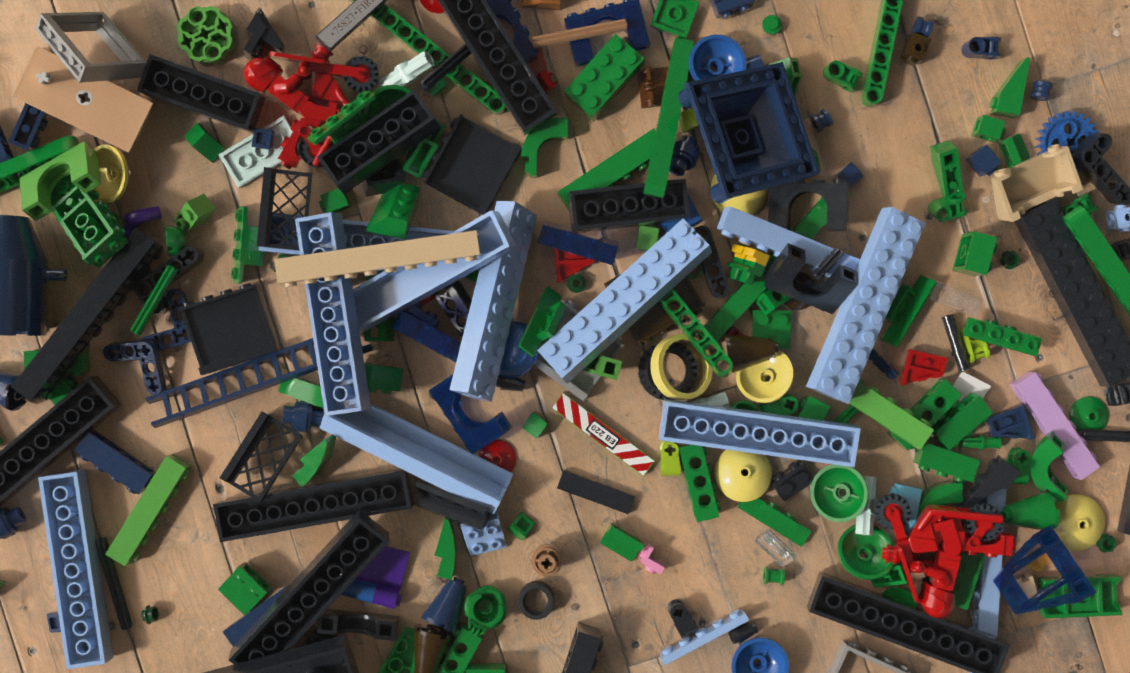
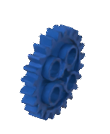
[1035,111,1099,172]

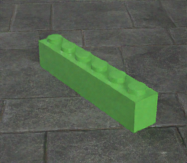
[849,378,934,450]
[106,454,191,566]

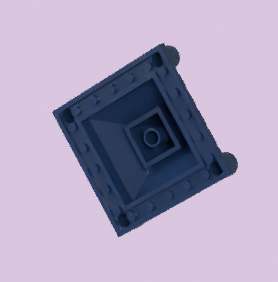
[678,62,821,203]

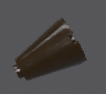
[725,335,779,373]
[414,624,453,673]

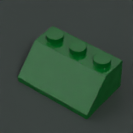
[367,183,420,240]

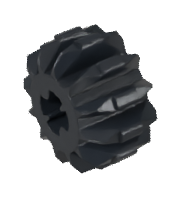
[1104,382,1130,406]

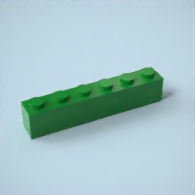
[557,128,656,211]

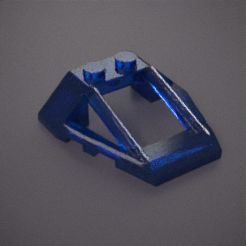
[993,525,1097,615]

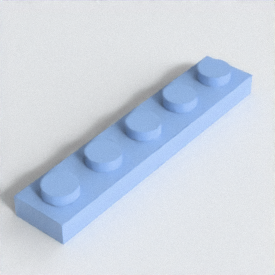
[659,609,749,666]

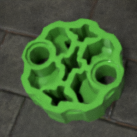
[177,6,237,66]

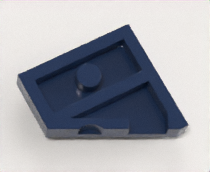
[986,404,1035,440]

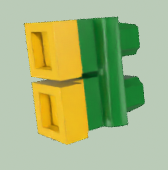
[726,244,770,285]

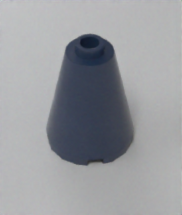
[0,369,27,411]
[421,577,467,633]

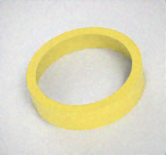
[650,334,713,400]

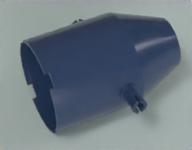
[0,215,68,336]

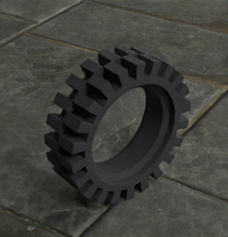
[638,342,698,401]

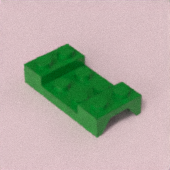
[1038,574,1122,619]

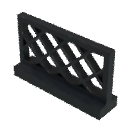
[256,167,313,251]
[219,411,303,503]

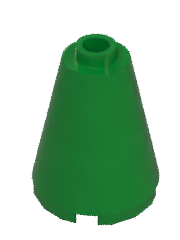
[1001,492,1060,531]

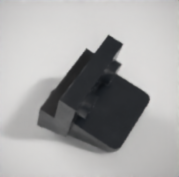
[243,7,285,61]

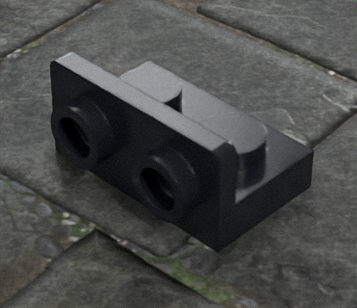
[771,460,814,501]

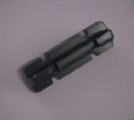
[811,247,844,280]

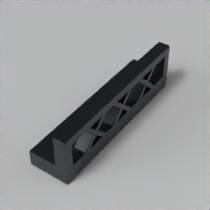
[433,280,472,338]
[412,481,490,532]

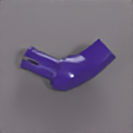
[123,206,162,238]

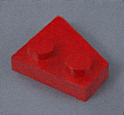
[554,242,594,283]
[899,348,948,386]

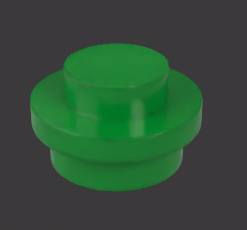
[762,15,782,35]

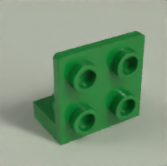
[218,562,272,615]

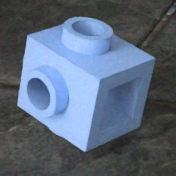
[1105,205,1130,233]

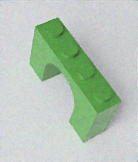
[20,141,101,221]

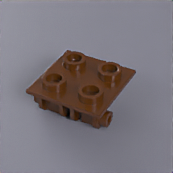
[637,67,668,109]

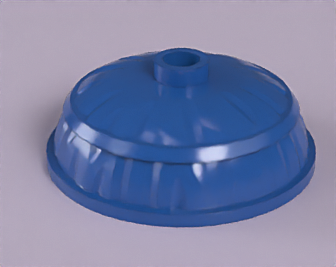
[689,35,746,81]
[499,322,539,378]
[731,637,789,673]

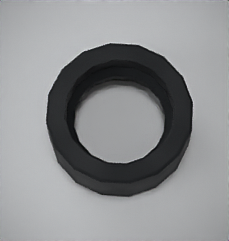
[518,581,554,620]

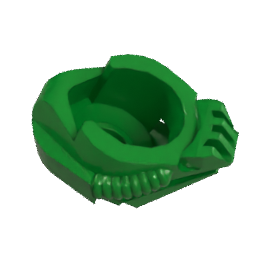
[464,585,507,637]

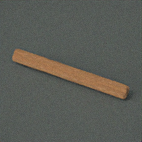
[532,19,628,48]

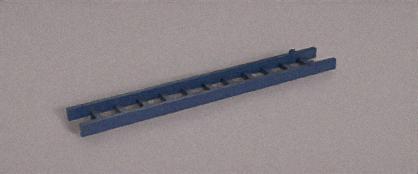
[145,338,373,428]

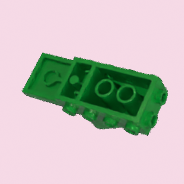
[51,174,129,268]

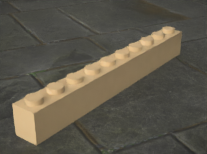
[274,230,482,287]

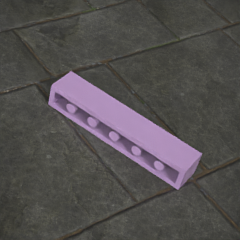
[1009,371,1100,480]

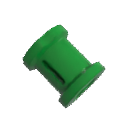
[763,567,785,586]

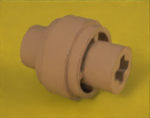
[532,544,562,576]

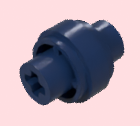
[669,135,699,176]
[282,400,324,432]
[0,507,26,539]

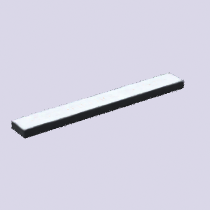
[316,0,388,52]

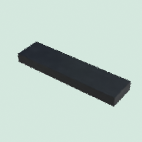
[557,470,635,515]

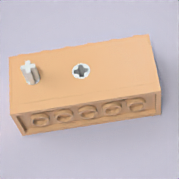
[12,45,155,153]

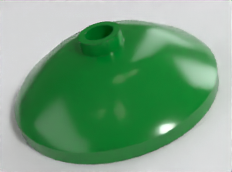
[837,525,894,580]

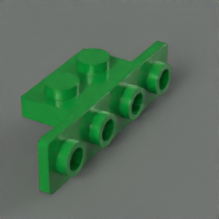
[307,91,377,145]
[231,206,264,284]
[882,275,937,348]
[519,286,566,357]
[963,317,1042,357]
[737,498,811,547]

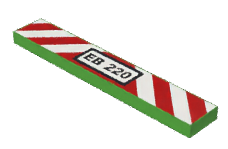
[552,393,655,476]

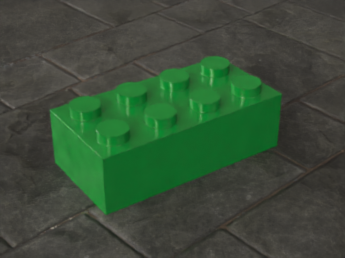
[564,33,645,122]

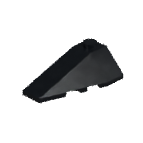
[362,159,406,197]

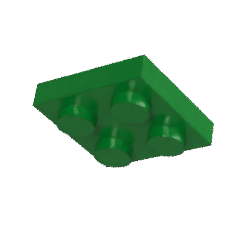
[650,0,699,38]
[751,310,791,349]

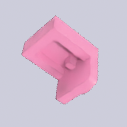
[639,543,665,574]

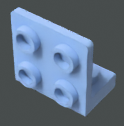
[461,508,507,556]

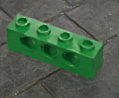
[887,379,962,451]
[678,444,721,522]
[436,623,483,673]

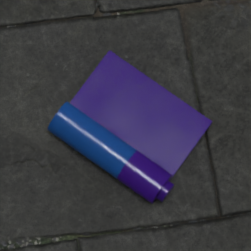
[341,546,410,609]

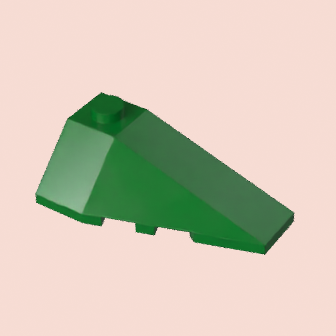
[378,627,415,673]

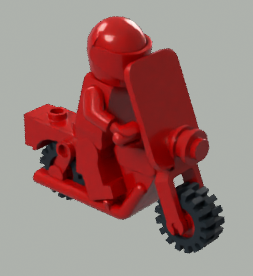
[244,44,379,169]
[874,493,1016,618]

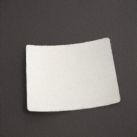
[953,372,991,403]

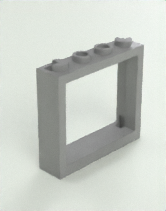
[35,12,147,83]
[827,640,912,673]

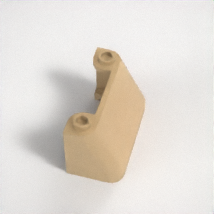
[991,144,1083,222]

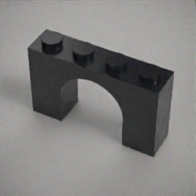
[768,179,850,231]
[764,243,858,314]

